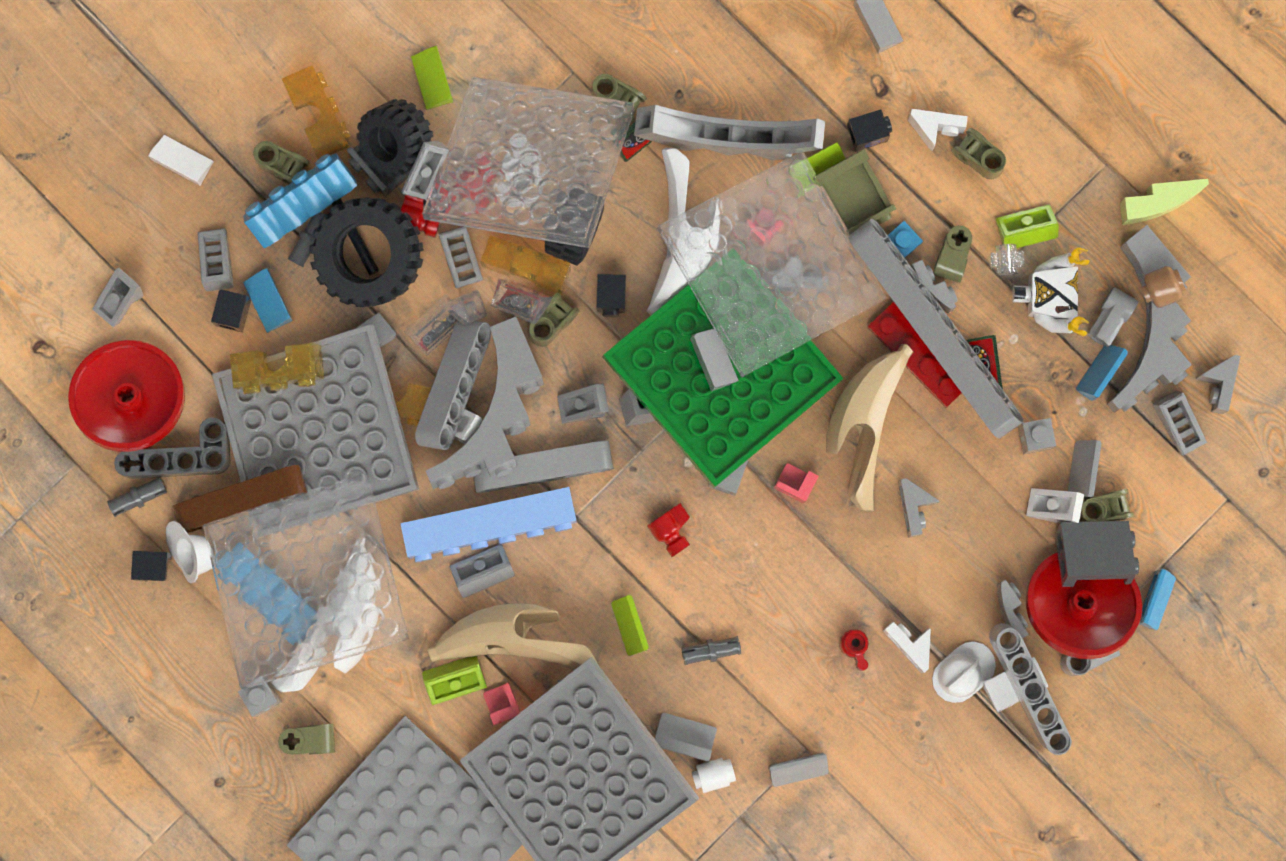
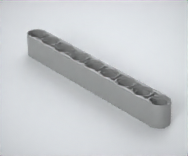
[848,219,1023,439]

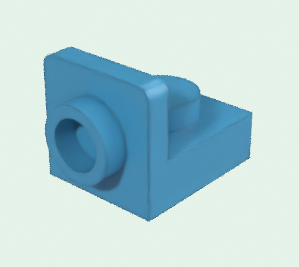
[888,221,923,258]

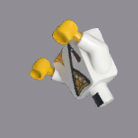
[1012,248,1090,337]

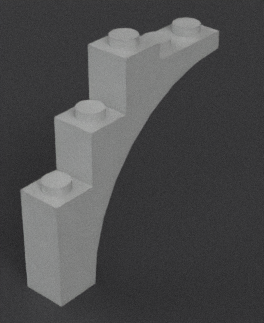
[634,105,825,160]
[1107,225,1192,413]
[426,317,544,489]

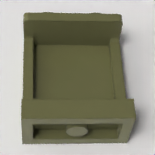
[811,149,896,237]

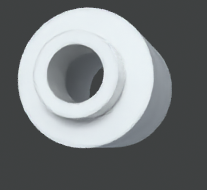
[692,758,736,793]

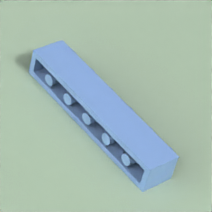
[400,487,577,562]

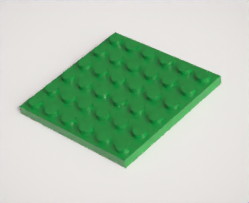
[602,249,844,488]

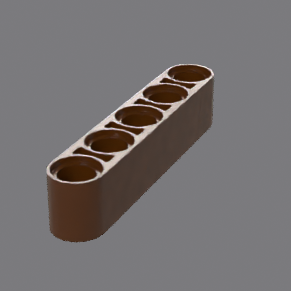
[173,465,308,533]

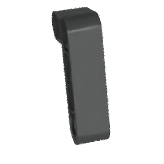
[114,417,231,479]

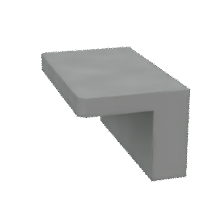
[655,713,717,762]

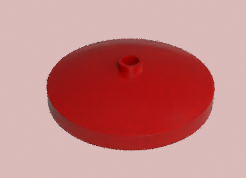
[68,340,185,452]
[1026,552,1142,659]

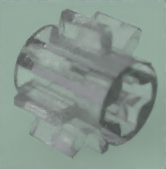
[989,244,1025,276]

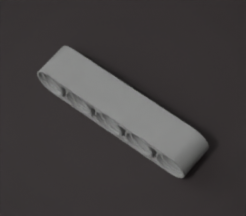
[415,320,491,450]
[473,440,614,493]
[989,623,1072,755]

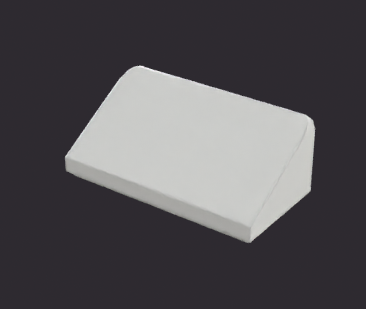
[148,135,214,186]
[983,657,1048,713]

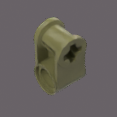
[592,74,647,122]
[951,128,1006,180]
[253,141,310,184]
[933,225,972,283]
[529,292,579,347]
[1079,489,1134,522]
[278,724,335,755]

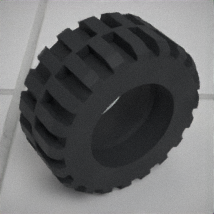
[309,197,424,307]

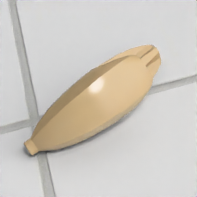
[826,344,913,512]
[427,604,597,669]

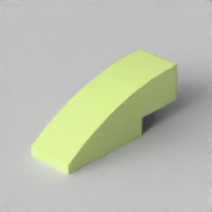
[1120,179,1209,225]

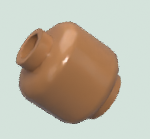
[1141,266,1186,308]

